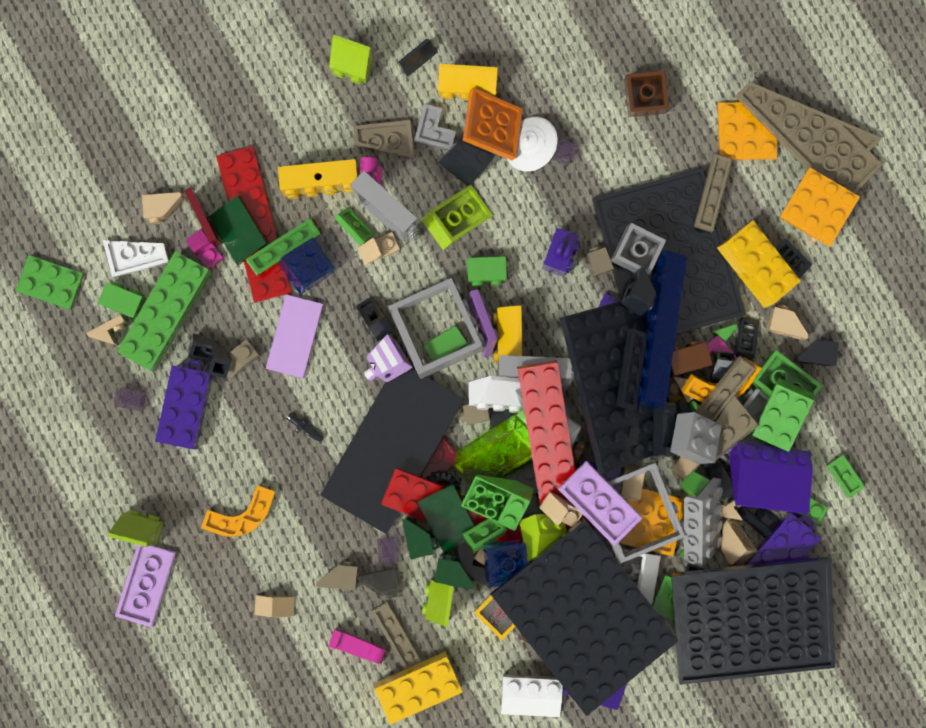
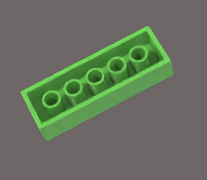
[117,251,212,372]

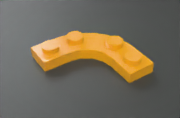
[681,358,762,402]
[201,485,276,537]

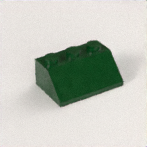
[402,517,438,559]
[434,552,474,590]

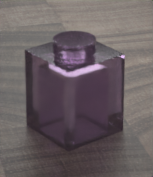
[552,137,578,168]
[114,387,146,412]
[377,537,399,566]

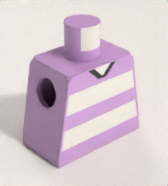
[364,334,413,382]

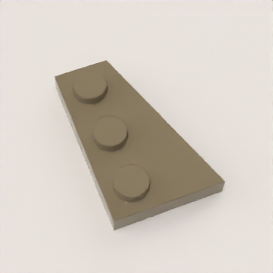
[353,120,414,159]
[715,396,759,461]

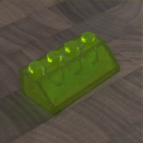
[454,414,532,482]

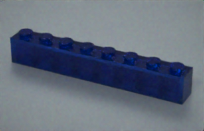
[638,250,687,409]

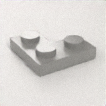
[414,104,456,150]

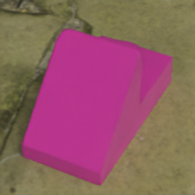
[186,229,224,270]

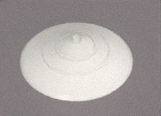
[507,117,558,171]

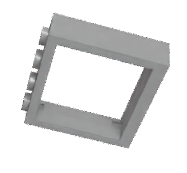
[350,171,419,245]
[388,278,485,379]
[497,355,574,392]
[607,462,685,564]

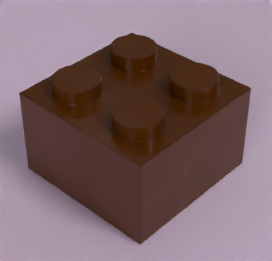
[624,71,669,117]
[665,340,712,377]

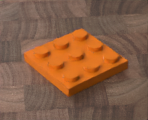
[463,88,522,161]

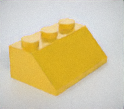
[438,64,498,101]
[493,306,522,363]

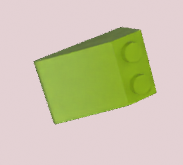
[329,35,374,85]
[421,185,493,250]
[107,509,164,547]
[520,514,567,562]
[422,579,454,627]

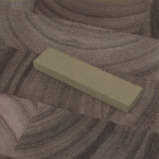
[693,153,732,232]
[695,356,756,421]
[371,601,423,670]

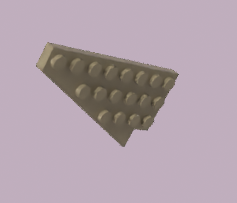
[735,82,883,194]

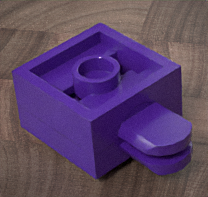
[542,228,580,277]

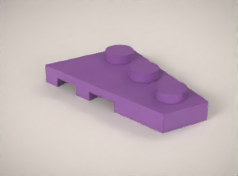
[468,289,498,358]

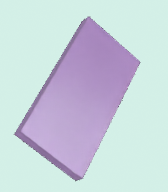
[266,295,323,379]
[558,461,642,546]
[115,545,177,627]

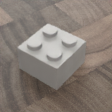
[610,223,666,276]
[670,412,722,464]

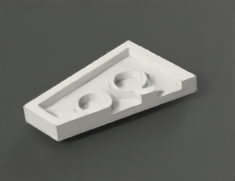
[103,240,169,278]

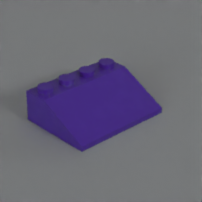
[729,442,813,514]

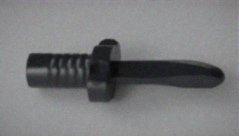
[286,413,324,441]

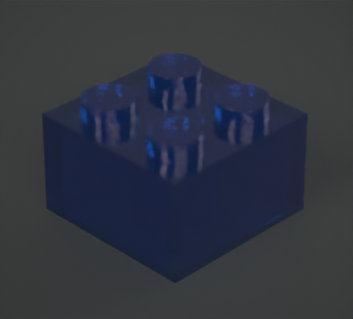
[278,237,335,295]
[483,539,528,588]

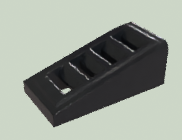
[775,238,812,279]
[733,317,759,361]

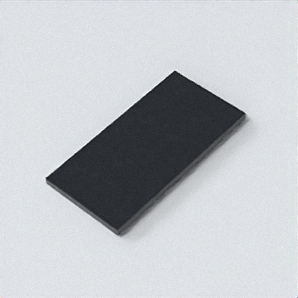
[320,369,465,534]

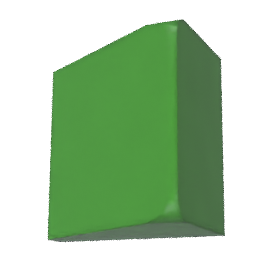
[712,324,738,342]

